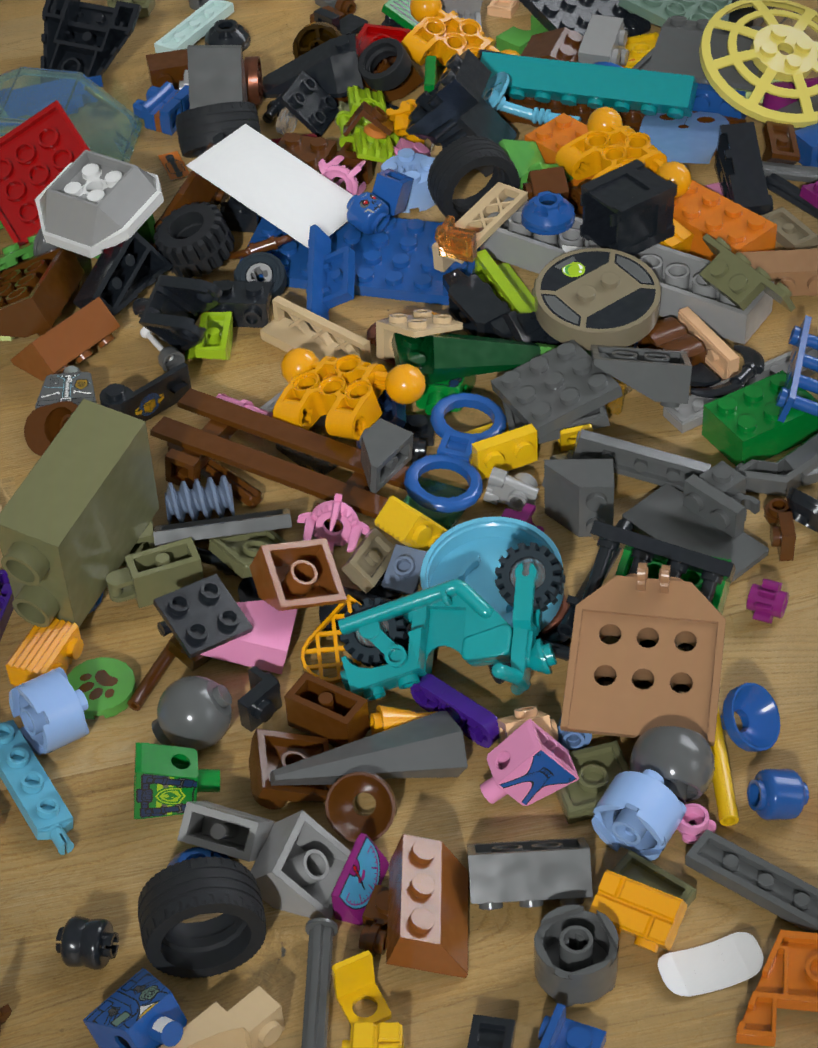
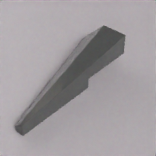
[270,710,468,786]

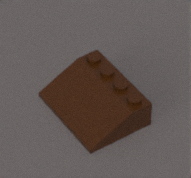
[0,247,85,338]

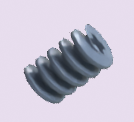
[165,475,235,524]

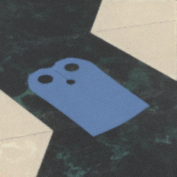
[639,111,729,164]

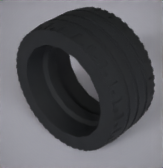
[176,101,261,158]
[427,135,520,224]
[138,857,266,979]

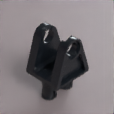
[132,275,223,352]

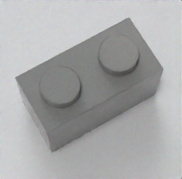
[177,800,275,862]

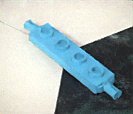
[0,720,74,855]

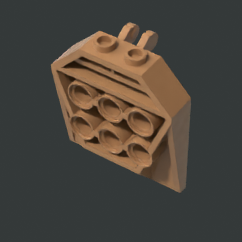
[560,562,726,746]

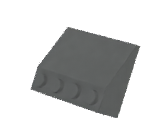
[647,16,764,91]

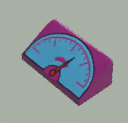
[331,833,389,925]

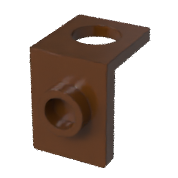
[343,101,393,137]

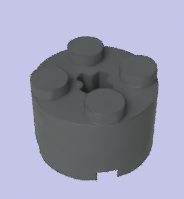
[534,905,619,1007]

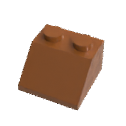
[250,538,347,611]

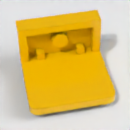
[464,423,538,479]

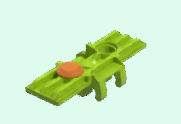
[336,85,399,163]

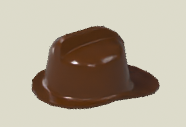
[24,401,78,456]

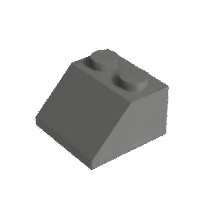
[544,459,614,537]

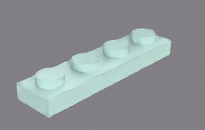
[154,0,234,53]

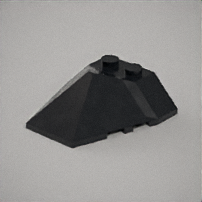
[40,0,142,86]

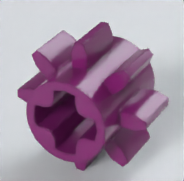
[746,579,789,624]

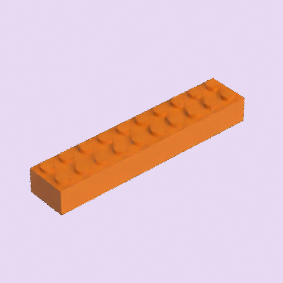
[525,113,777,261]

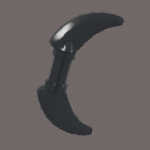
[690,345,765,398]

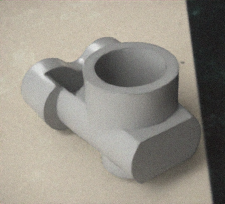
[483,467,540,511]

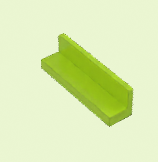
[474,249,535,313]

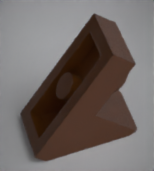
[762,121,800,164]

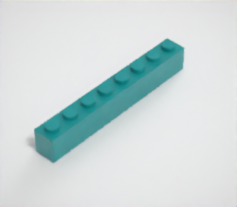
[480,51,698,119]

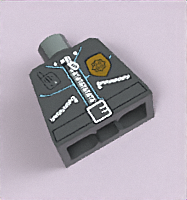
[35,366,97,409]

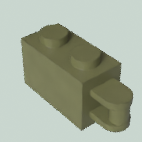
[106,537,204,608]

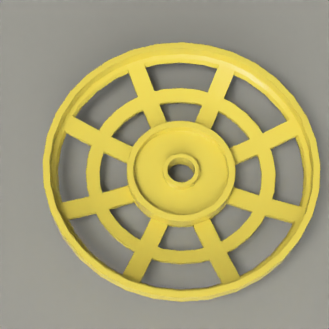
[699,0,818,128]

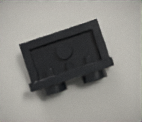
[208,280,273,328]

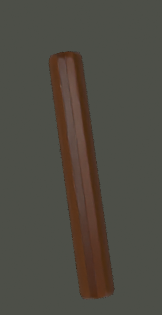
[167,442,262,508]

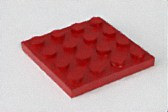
[0,100,91,247]

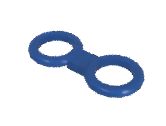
[404,393,507,513]

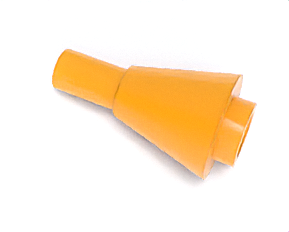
[370,705,438,735]

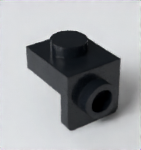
[237,666,282,732]

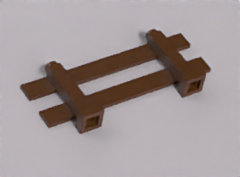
[150,388,409,547]

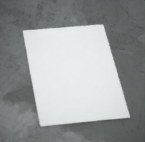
[186,124,353,248]

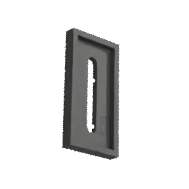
[153,508,292,546]

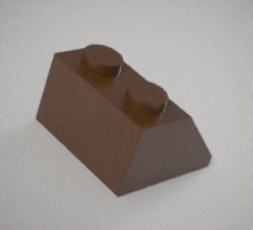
[521,27,584,62]

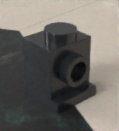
[220,196,262,233]

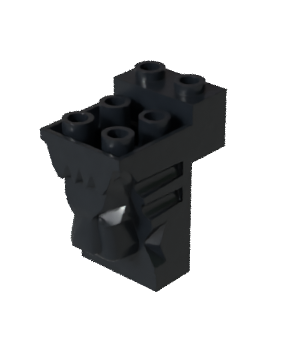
[406,49,517,177]

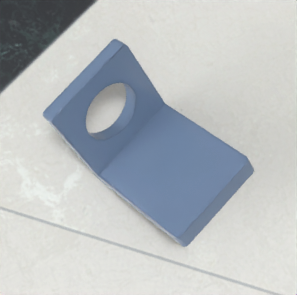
[381,544,427,595]

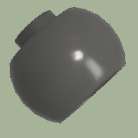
[630,726,715,805]

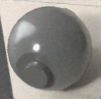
[152,676,232,750]

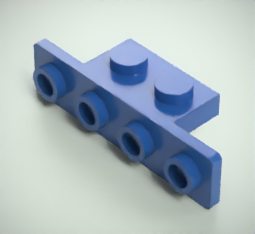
[306,224,355,324]

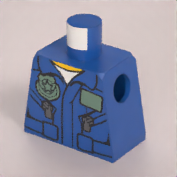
[83,968,187,1048]

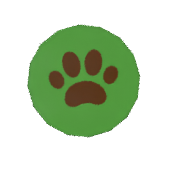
[67,657,136,719]

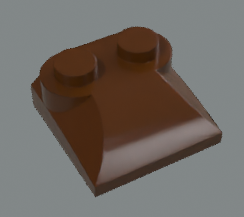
[249,728,332,810]

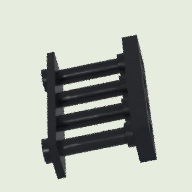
[566,520,736,651]

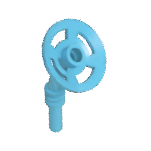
[482,72,581,125]

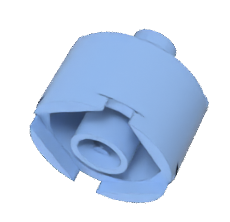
[381,148,435,213]
[9,667,89,755]
[591,769,687,861]

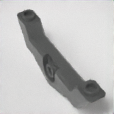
[734,433,818,496]

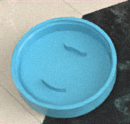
[420,516,564,632]

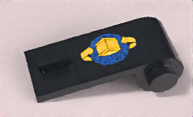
[99,362,191,421]

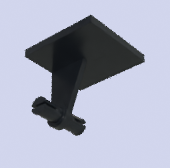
[262,71,339,137]
[153,574,253,659]

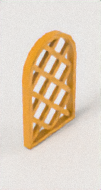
[301,594,374,684]

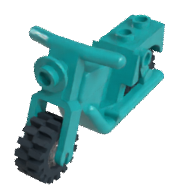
[338,542,565,701]

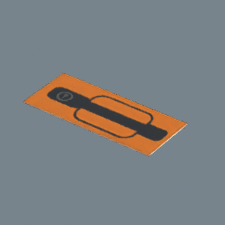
[158,151,190,180]

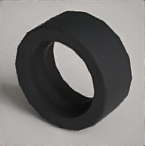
[358,38,412,91]

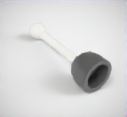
[140,327,185,372]

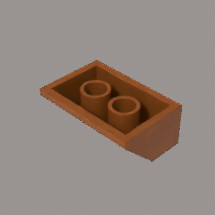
[10,297,121,381]
[386,834,468,978]

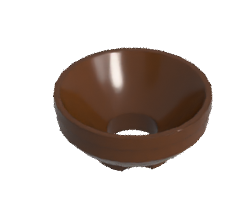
[325,771,396,843]

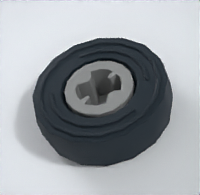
[234,252,287,303]

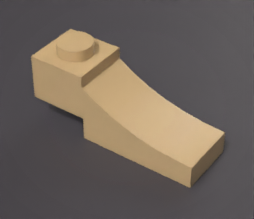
[159,986,285,1048]

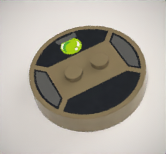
[535,248,661,351]

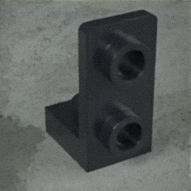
[314,7,368,35]

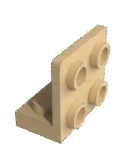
[376,309,463,360]

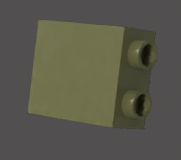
[0,399,159,627]

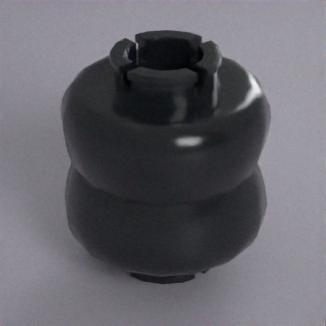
[56,916,119,970]

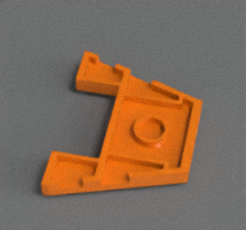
[736,930,818,1047]

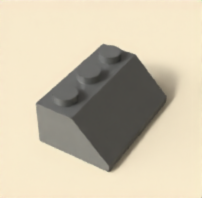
[467,837,593,910]

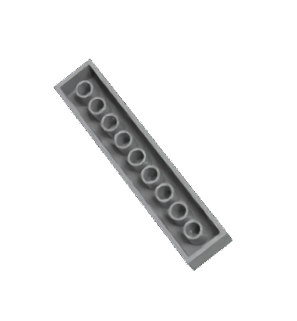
[479,196,775,345]

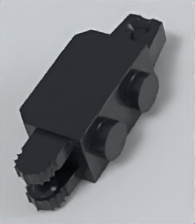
[443,269,514,340]

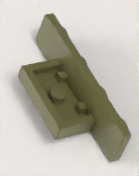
[699,233,796,312]

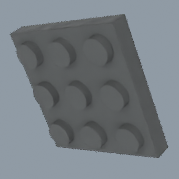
[491,340,623,439]

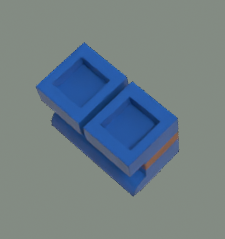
[133,81,190,135]

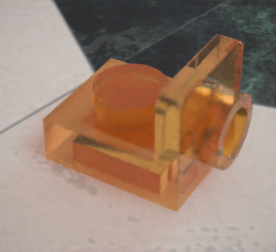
[435,215,477,263]

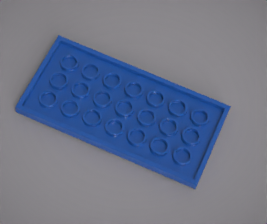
[234,216,481,306]

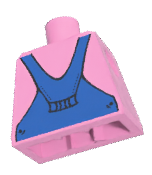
[480,719,580,806]

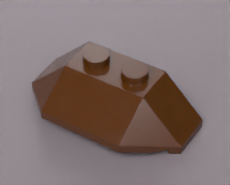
[154,143,228,233]

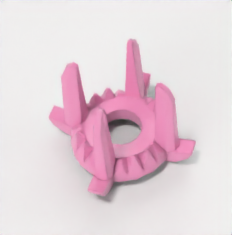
[318,155,366,196]
[297,493,370,556]

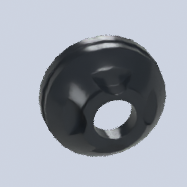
[205,19,251,52]
[786,486,818,532]

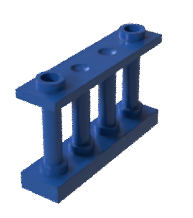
[775,315,818,423]

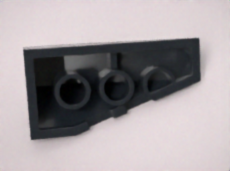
[263,33,365,98]

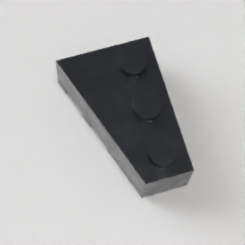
[714,122,773,215]
[73,231,174,316]

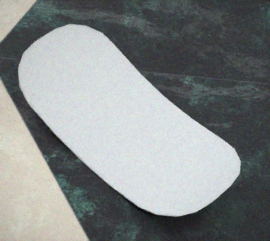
[657,932,764,997]

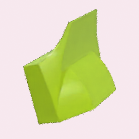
[185,312,233,360]

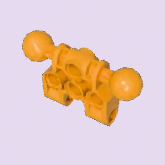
[401,0,521,74]
[555,106,692,198]
[273,347,426,441]

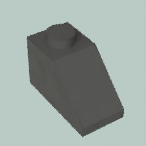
[359,418,414,494]

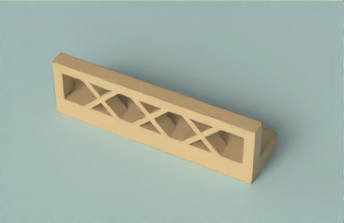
[432,182,528,273]
[260,296,372,364]

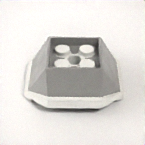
[35,150,164,258]

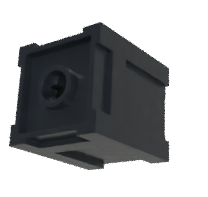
[580,159,677,256]

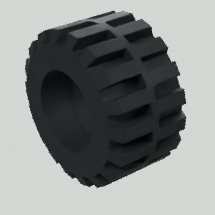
[154,202,235,278]

